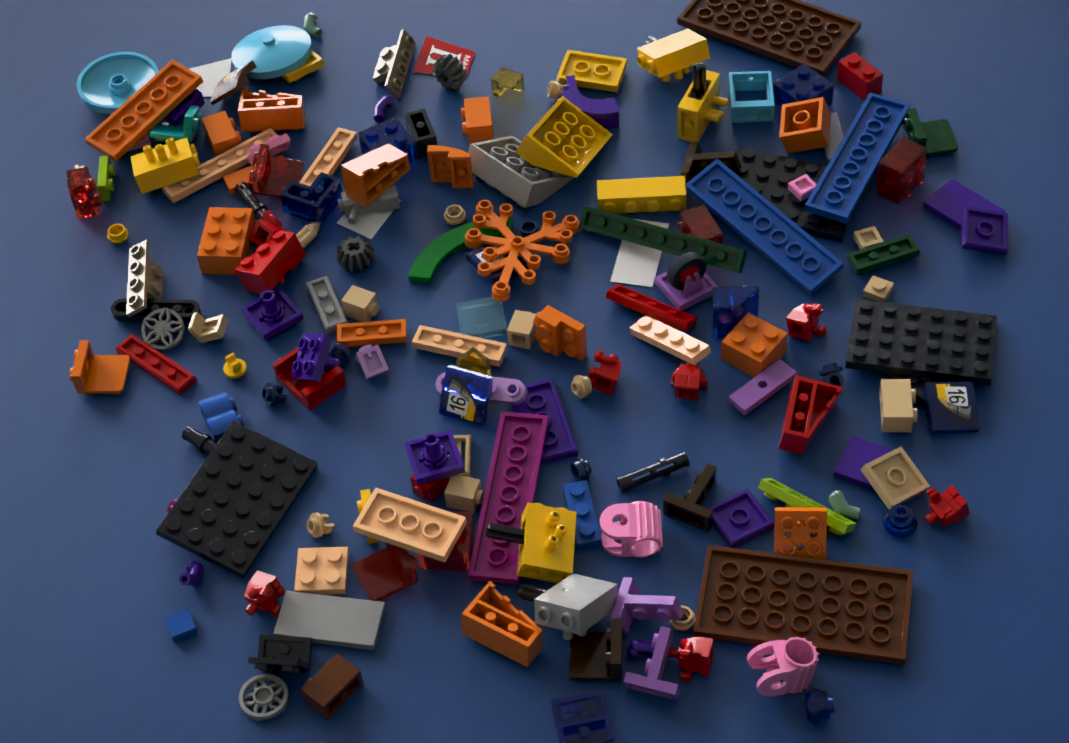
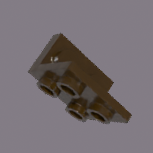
[569,618,623,680]

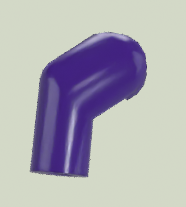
[374,95,395,122]

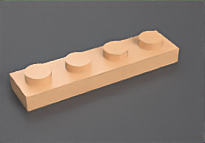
[298,127,358,195]
[629,315,711,365]
[412,325,508,367]

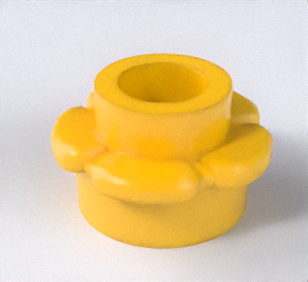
[107,224,128,244]

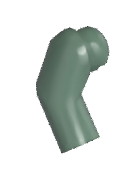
[304,13,322,38]
[829,490,861,520]

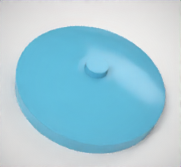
[232,25,313,79]
[77,52,159,114]

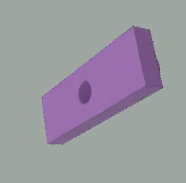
[728,359,797,415]

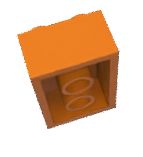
[197,207,256,275]

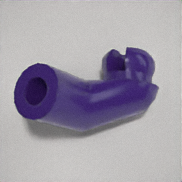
[179,560,204,586]
[626,639,654,658]

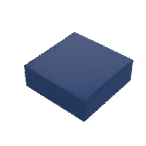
[164,608,198,642]

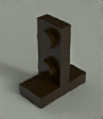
[680,142,742,184]
[663,463,716,532]

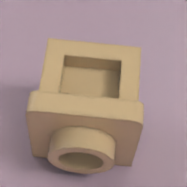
[188,312,228,343]

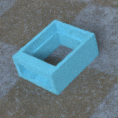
[728,71,775,123]

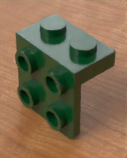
[903,108,958,158]

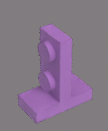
[610,577,683,635]
[624,626,680,701]

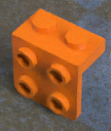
[69,340,131,394]

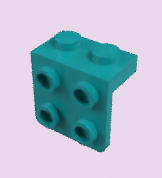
[150,105,203,142]

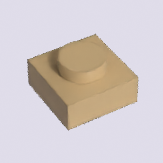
[853,226,884,250]
[863,275,894,303]

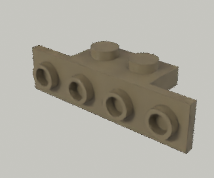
[372,29,416,100]
[126,239,164,317]

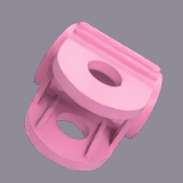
[600,501,663,558]
[747,637,819,697]

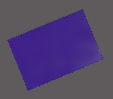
[923,178,1005,230]

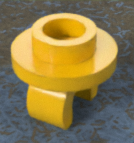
[223,353,247,379]

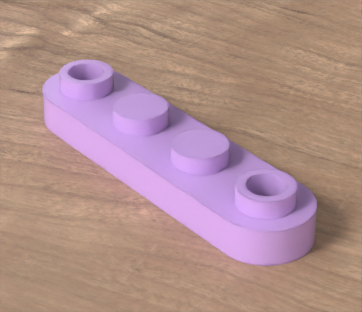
[436,372,528,405]

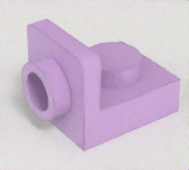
[355,344,389,380]

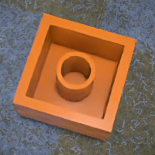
[779,97,831,154]
[721,312,788,377]

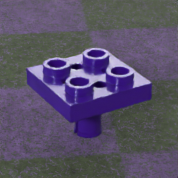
[240,287,304,341]
[291,334,340,382]
[404,430,465,485]

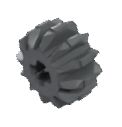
[432,53,468,90]
[336,235,374,273]

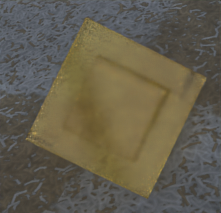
[491,67,524,98]
[456,347,491,377]

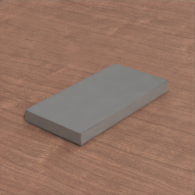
[273,591,386,650]

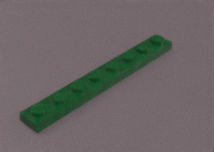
[579,206,748,273]

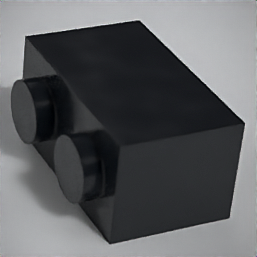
[404,108,438,160]

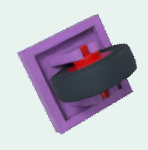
[655,252,718,311]

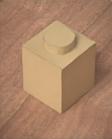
[341,285,379,322]
[507,310,538,350]
[444,474,485,514]

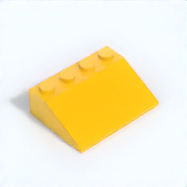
[515,96,613,178]

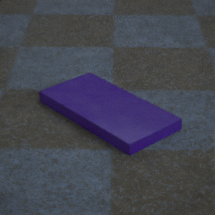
[510,378,578,464]

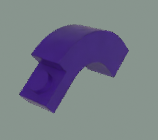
[561,75,619,129]

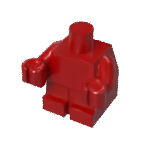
[249,210,285,246]
[786,303,827,341]
[588,350,621,396]
[670,362,708,401]
[925,485,970,527]
[244,570,286,617]
[668,637,714,683]

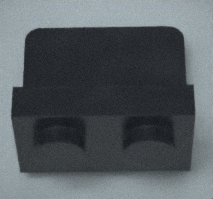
[248,634,313,674]

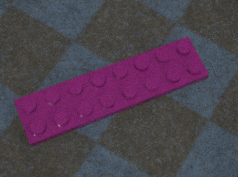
[468,411,549,585]

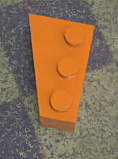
[238,88,306,133]
[341,144,410,208]
[461,581,542,667]

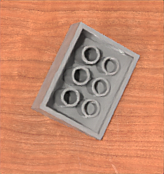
[468,136,573,208]

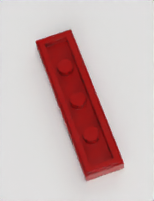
[606,284,697,332]
[116,334,197,396]

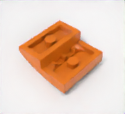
[427,145,474,188]

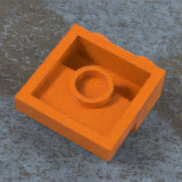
[533,305,587,361]

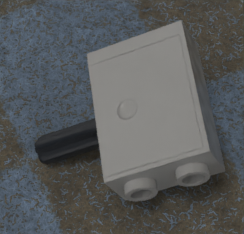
[518,573,618,640]

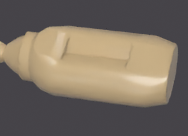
[296,219,322,249]

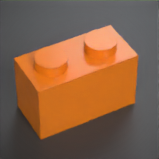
[460,96,493,143]
[201,111,242,157]

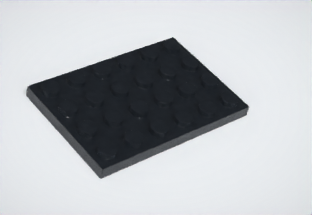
[735,146,858,243]
[845,299,997,386]
[156,421,318,579]

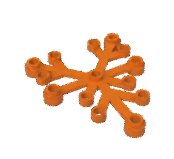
[465,200,580,302]

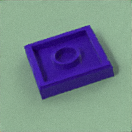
[961,206,1008,255]
[833,436,893,492]
[708,488,775,548]

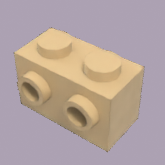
[879,379,917,432]

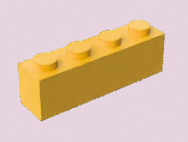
[597,176,686,214]

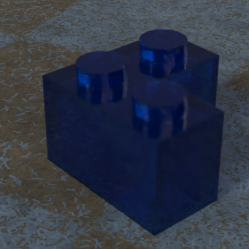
[280,172,342,225]

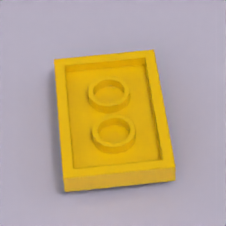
[556,50,628,92]

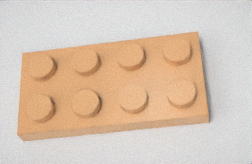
[353,488,467,562]

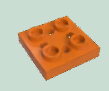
[774,507,827,559]

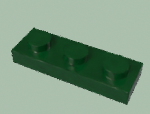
[847,234,920,275]

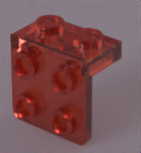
[249,144,304,200]
[352,543,419,601]

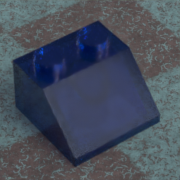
[711,285,759,339]

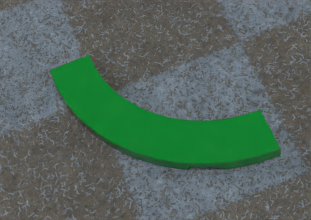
[408,218,513,283]

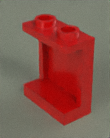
[273,347,347,411]

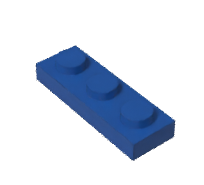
[563,480,602,550]

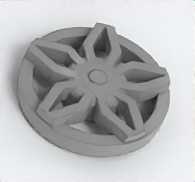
[141,308,185,351]
[239,674,289,721]

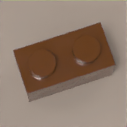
[301,654,364,720]

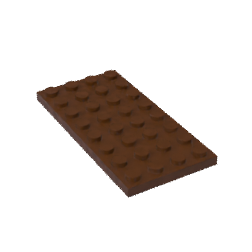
[677,0,861,77]
[693,545,914,665]

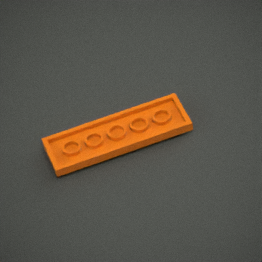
[85,59,203,162]

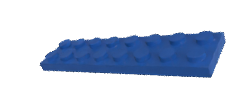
[804,93,911,224]
[685,159,844,296]

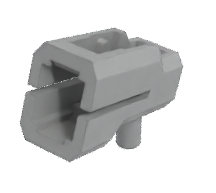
[337,183,400,224]

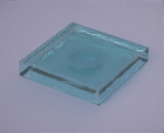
[455,296,507,338]

